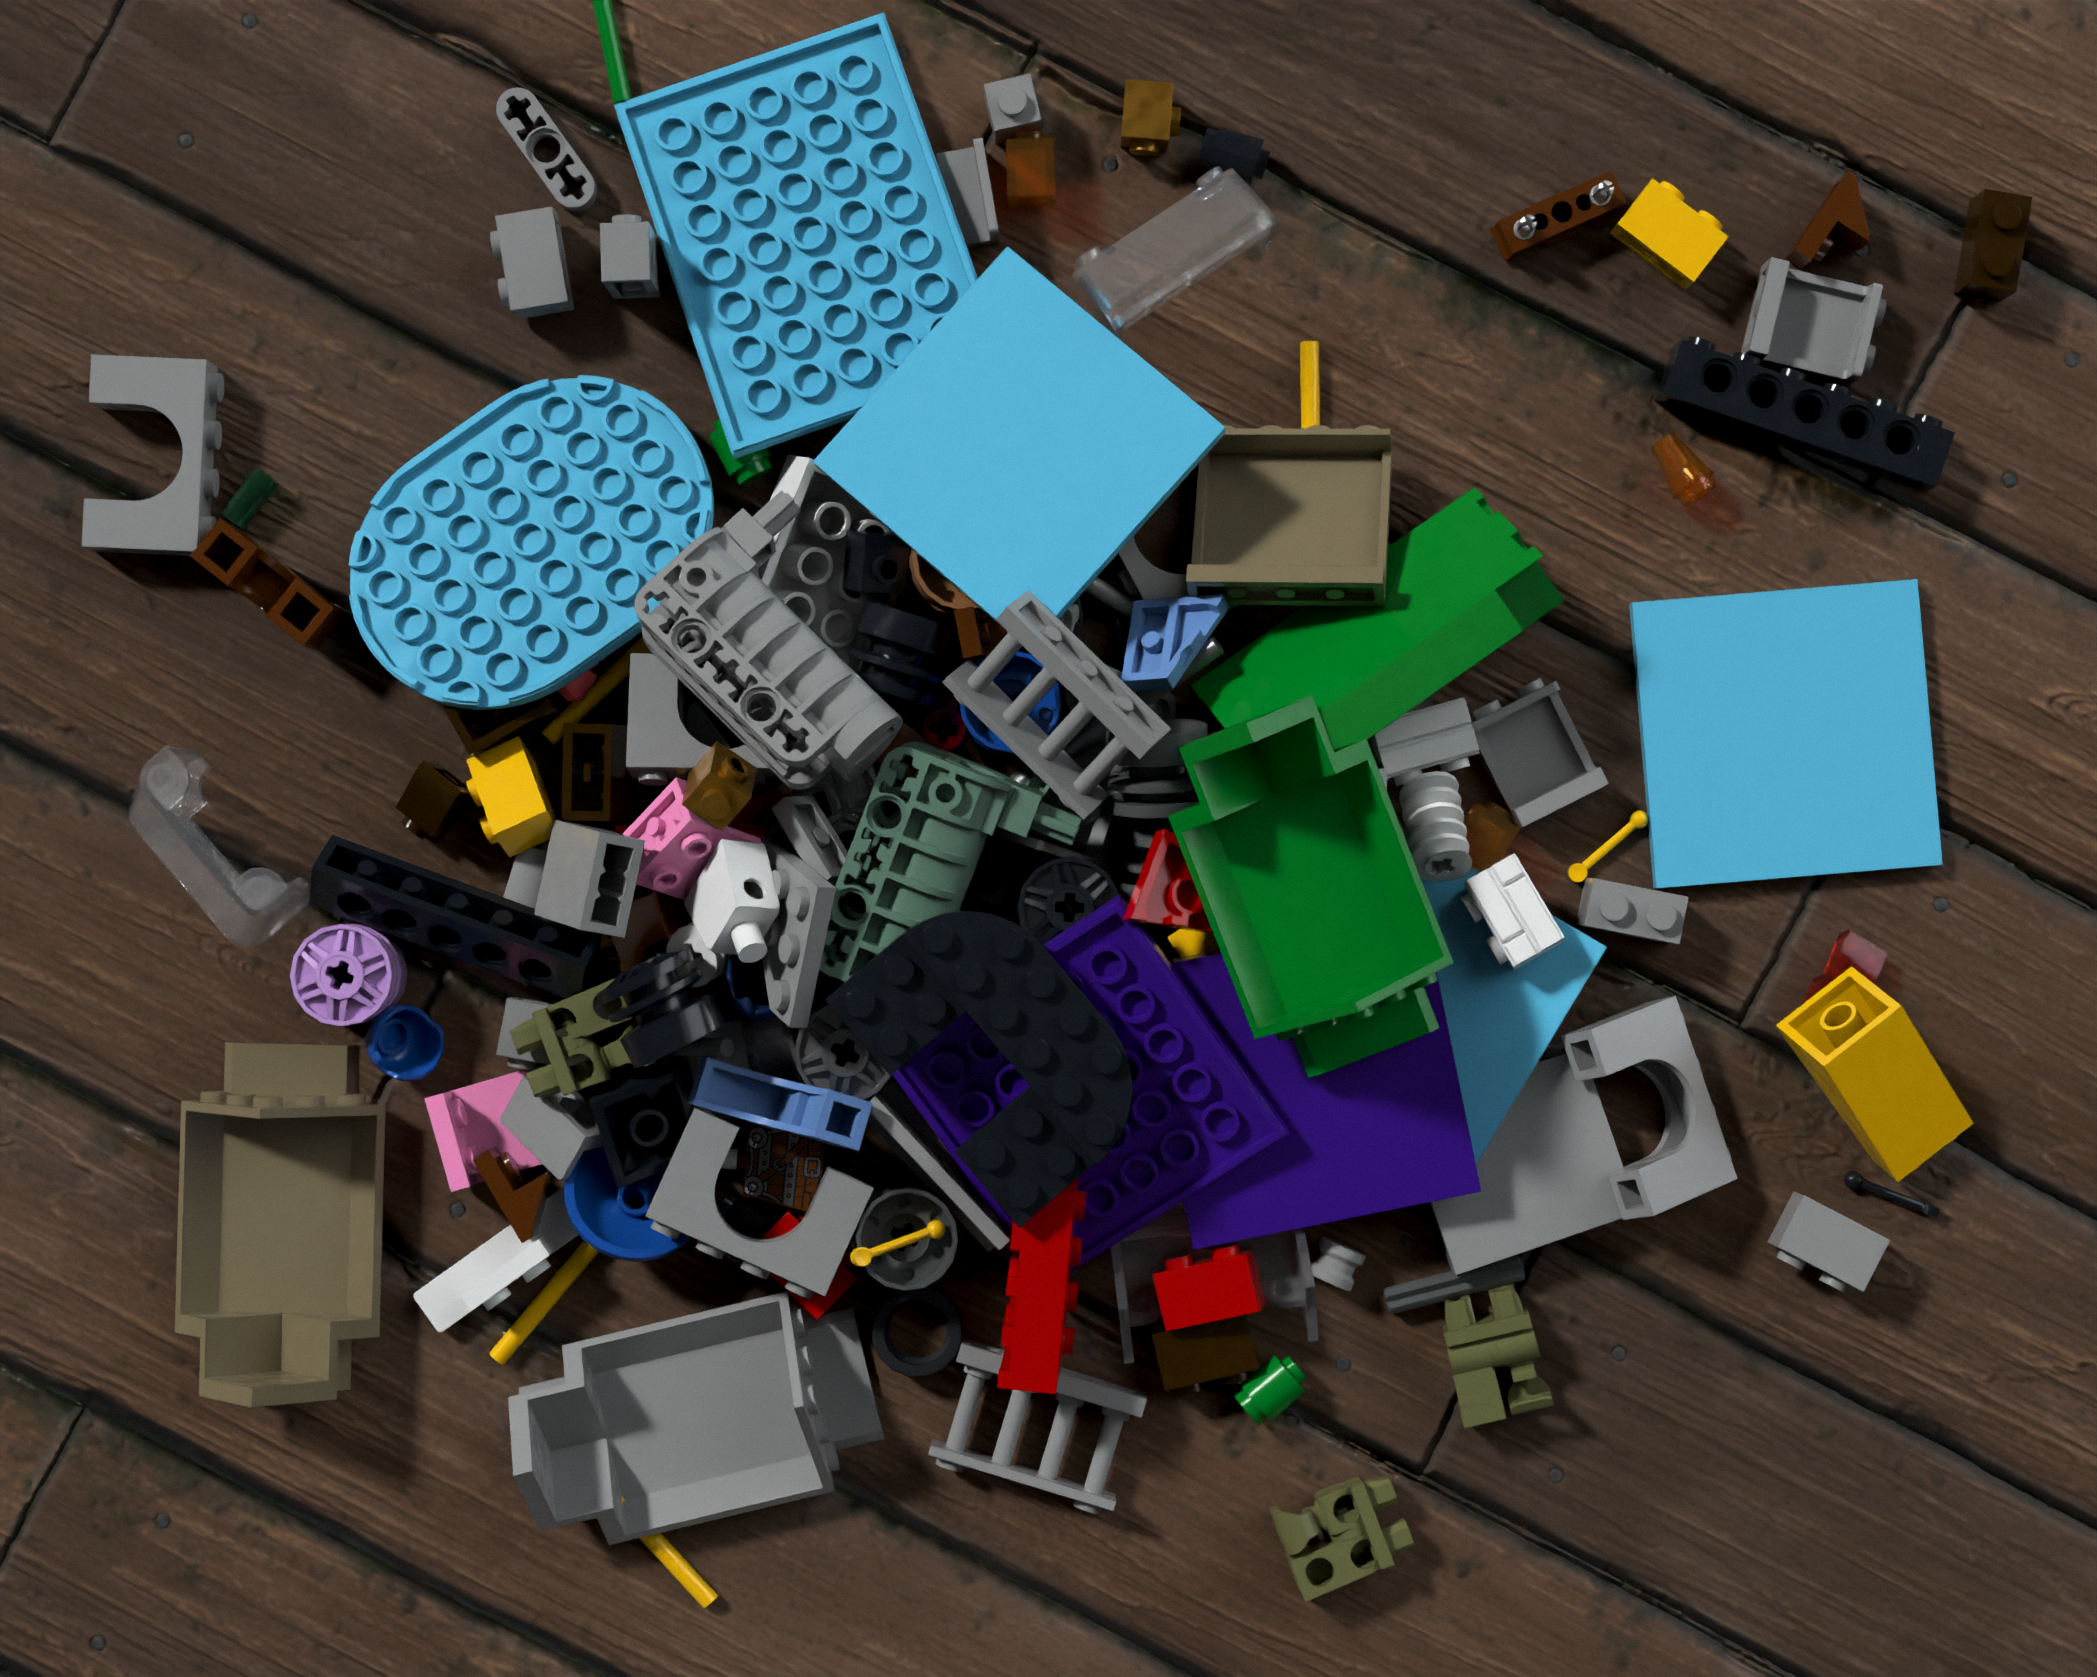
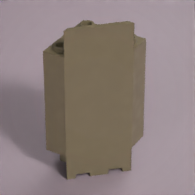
[175,1042,385,1408]

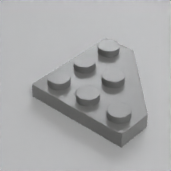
[760,838,836,1028]

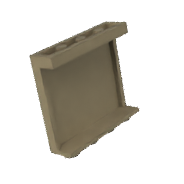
[1186,425,1393,606]

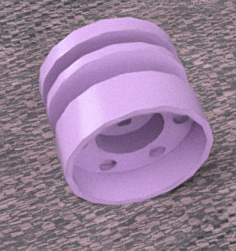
[290,924,408,1026]

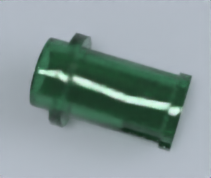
[220,466,280,530]

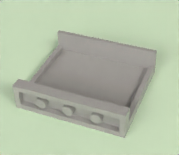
[1430,1041,1623,1275]

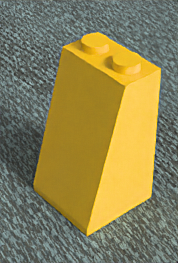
[1776,966,1974,1182]

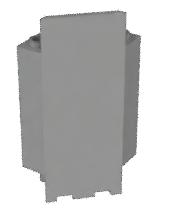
[508,1291,885,1545]

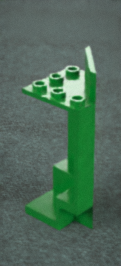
[1190,487,1565,750]
[1168,695,1453,1078]

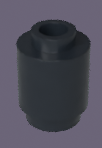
[1197,127,1270,186]

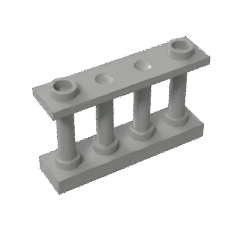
[942,590,1171,820]
[928,1337,1147,1514]

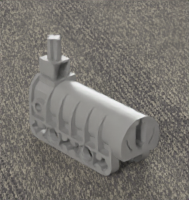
[634,490,903,790]

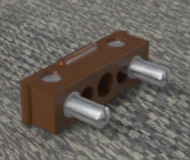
[1490,171,1626,261]

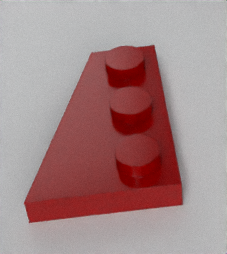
[1122,829,1214,934]

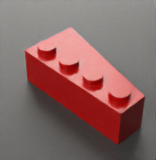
[997,1177,1087,1394]

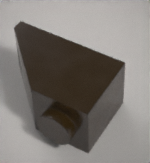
[395,761,473,840]

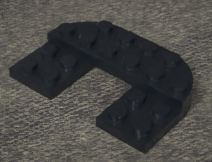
[825,911,1132,1228]

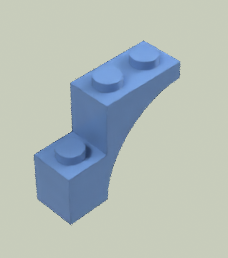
[688,1057,873,1151]

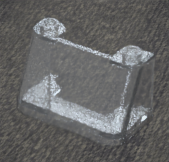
[128,745,311,947]

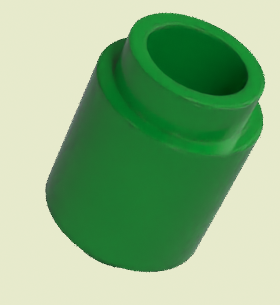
[709,418,773,486]
[1234,1354,1307,1425]

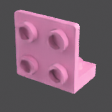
[623,777,762,900]
[424,1070,542,1192]

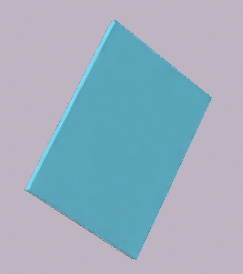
[614,12,978,459]

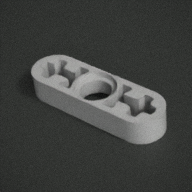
[496,87,598,212]

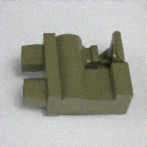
[510,979,656,1098]
[1442,1284,1554,1428]
[1269,1475,1415,1602]

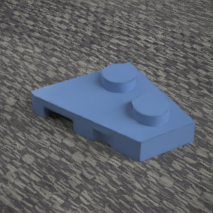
[1121,594,1228,692]

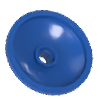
[564,1147,693,1262]

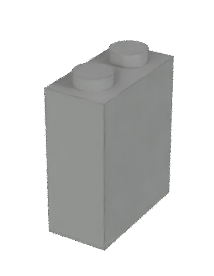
[534,819,645,938]

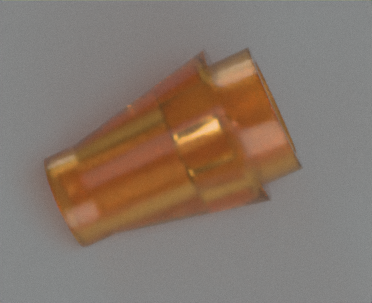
[1651,432,1717,506]

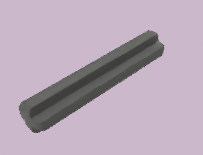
[1384,1255,1525,1314]

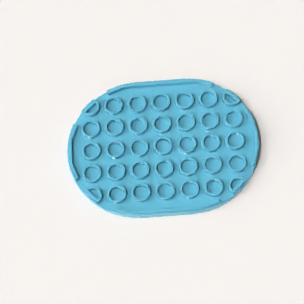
[348,375,714,710]

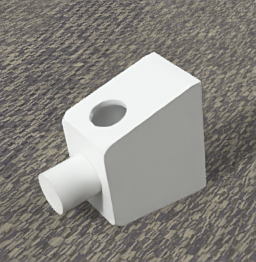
[684,839,780,963]

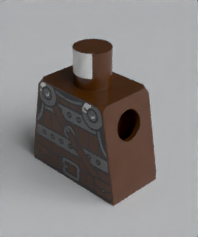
[720,1124,827,1212]

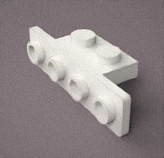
[413,1187,579,1332]

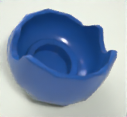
[365,1004,444,1081]

